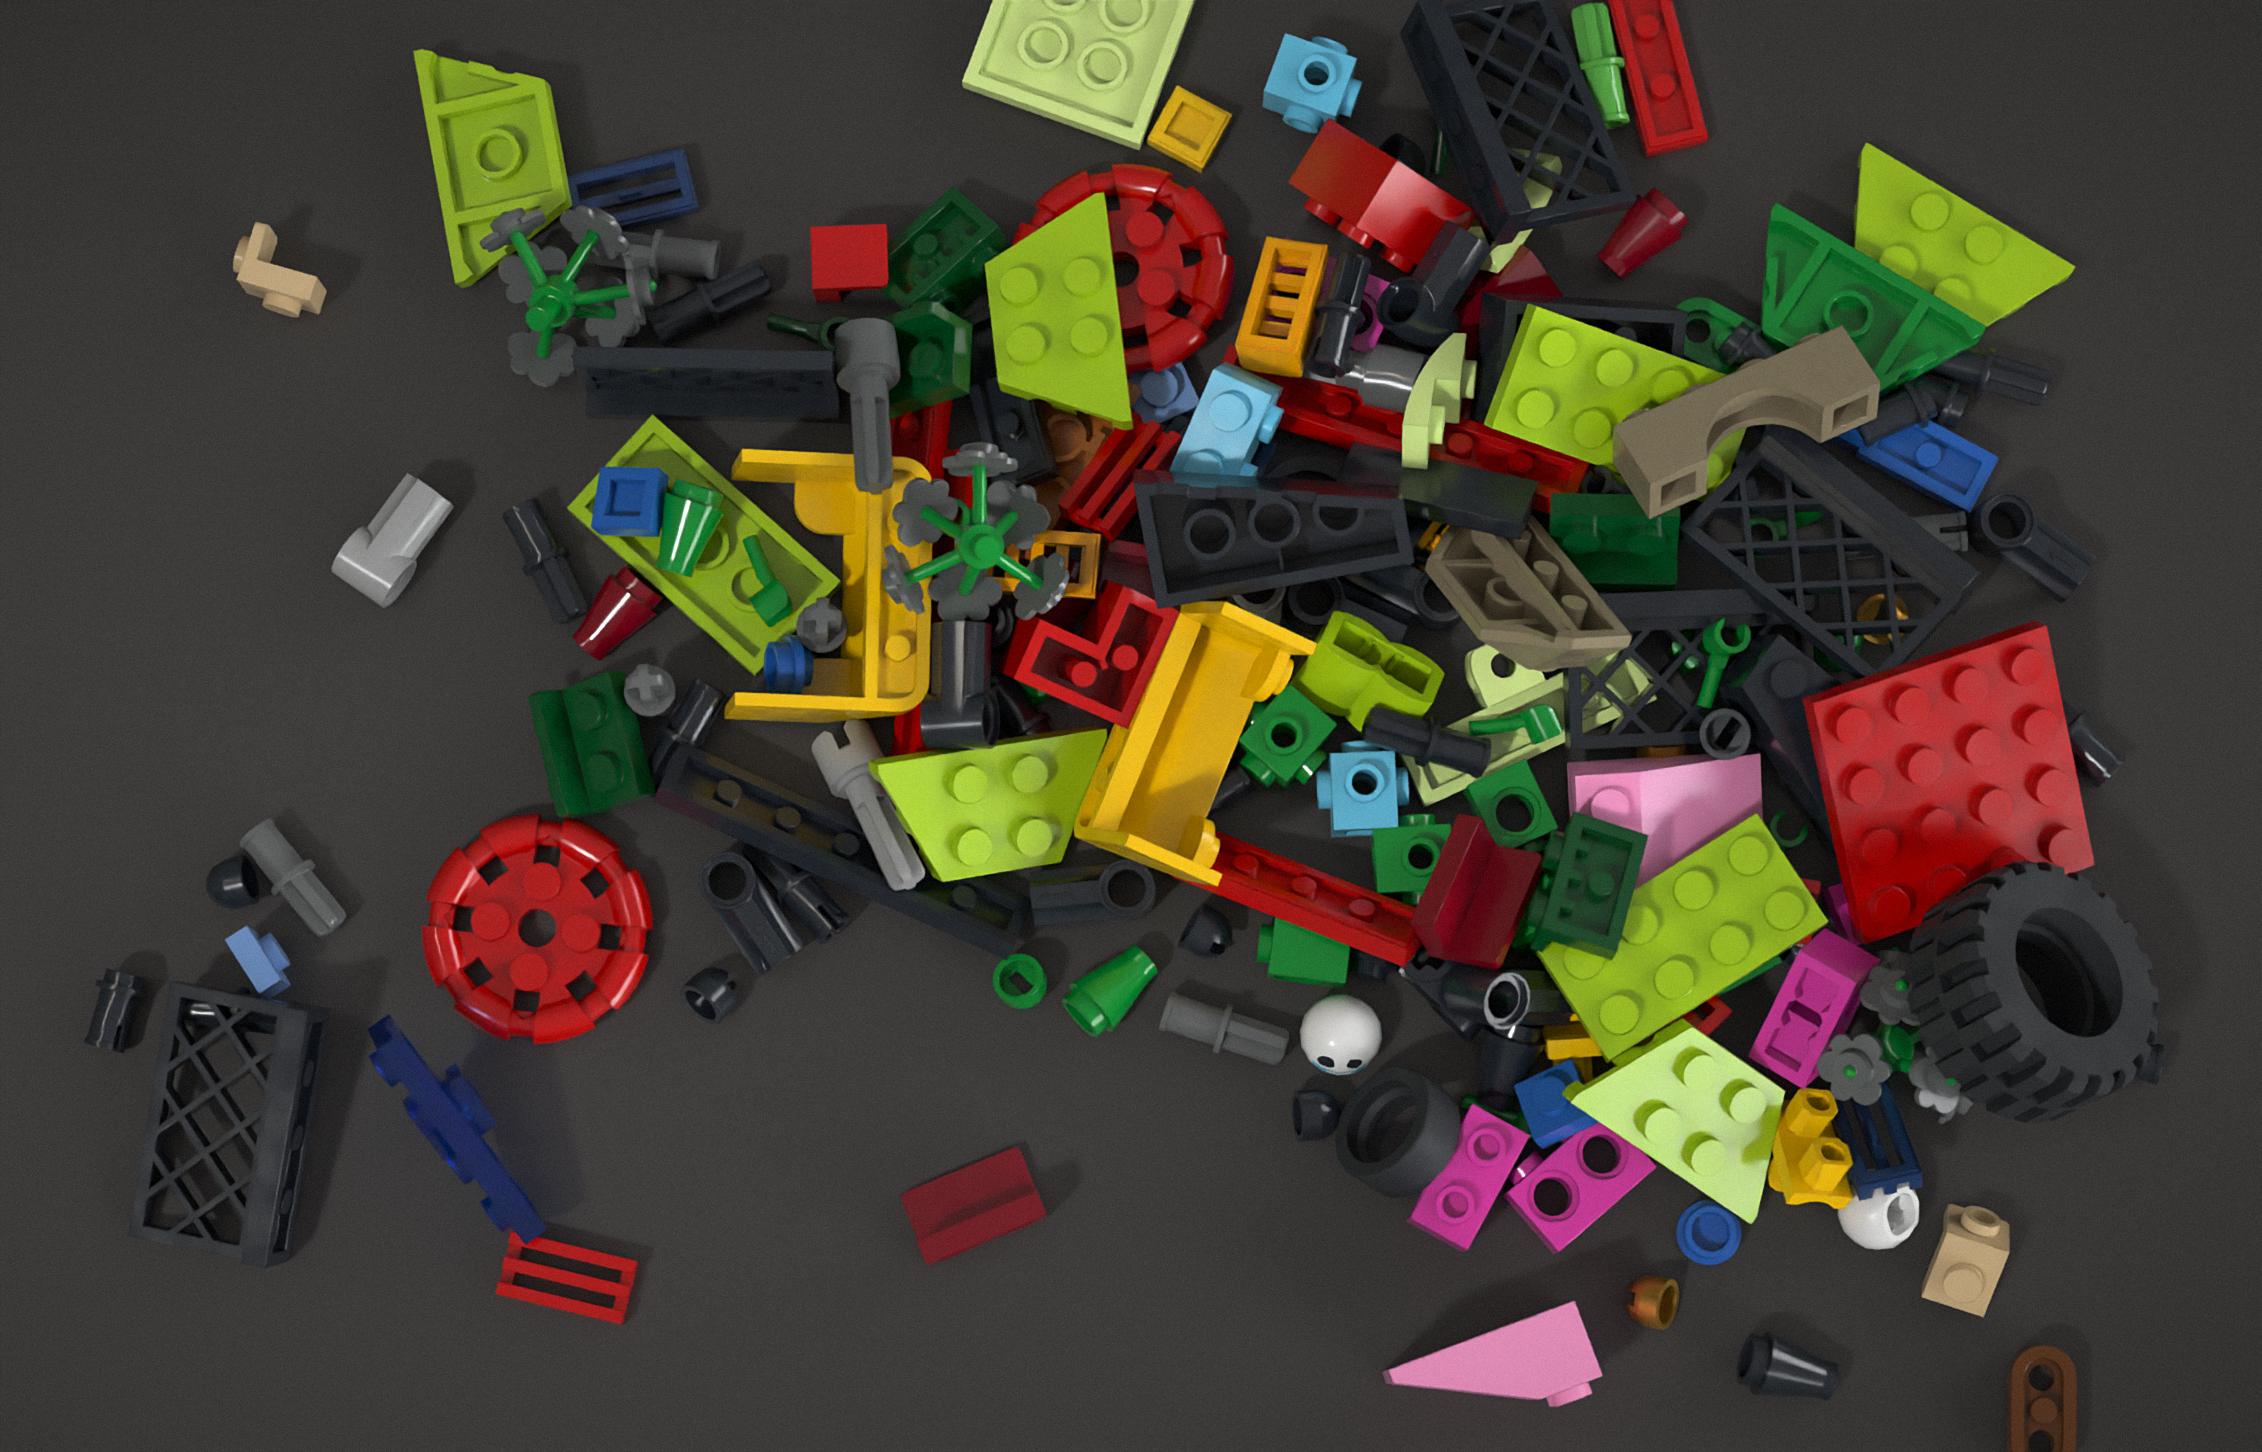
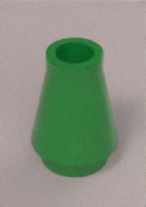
[655,479,726,578]
[1062,945,1158,1038]

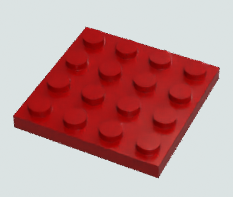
[1802,621,2095,944]

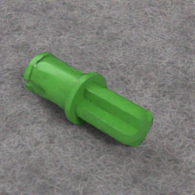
[1571,3,1630,130]

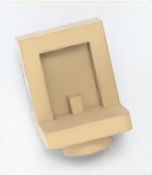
[233,221,327,317]
[1921,1204,2010,1317]

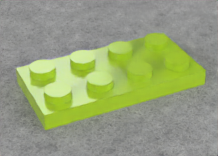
[1483,303,1747,502]
[567,414,842,678]
[1537,813,1829,1064]

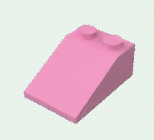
[1567,751,1763,890]
[1382,1301,1603,1407]

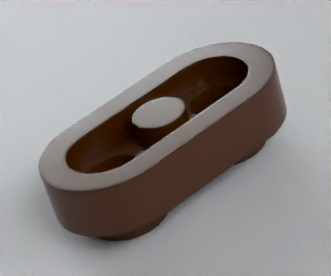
[2007,1345,2077,1452]

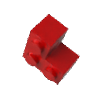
[1288,118,1477,275]
[996,579,1180,729]

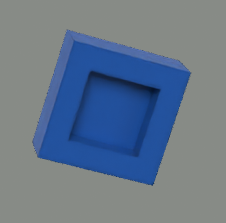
[591,467,669,537]
[1514,1058,1599,1149]

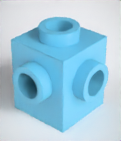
[1262,33,1363,133]
[1316,741,1409,838]

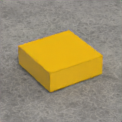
[1147,85,1232,173]

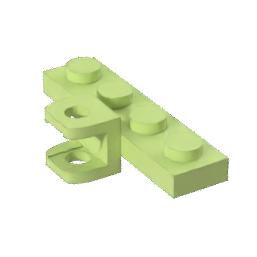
[1398,644,1656,807]

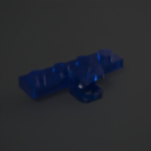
[368,1014,547,1245]

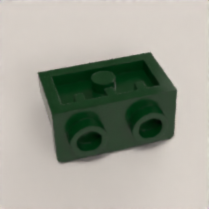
[877,186,1011,316]
[877,301,972,419]
[1549,493,1680,592]
[528,671,656,817]
[1525,812,1649,961]

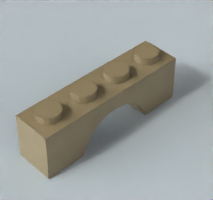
[1612,326,1880,519]

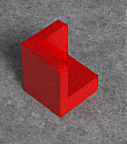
[810,224,889,303]

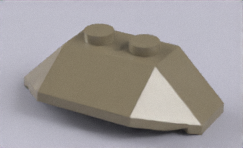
[1425,513,1632,672]

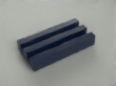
[567,148,700,231]
[1824,1079,1922,1201]

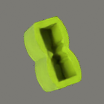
[1290,611,1445,733]

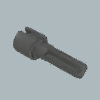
[835,318,900,495]
[1302,340,1430,414]

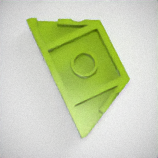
[413,49,572,288]
[1853,143,2076,327]
[985,192,1134,430]
[868,725,1107,882]
[1562,1018,1785,1224]

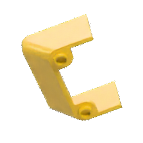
[724,449,932,723]
[1074,601,1317,887]

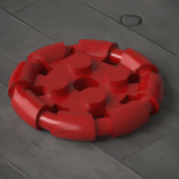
[1011,163,1235,380]
[422,813,653,1044]

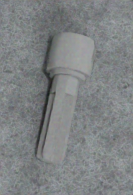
[812,719,925,891]

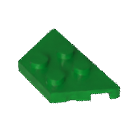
[1759,202,1986,398]

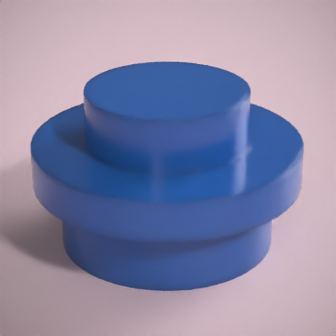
[763,635,814,695]
[1676,1200,1741,1265]

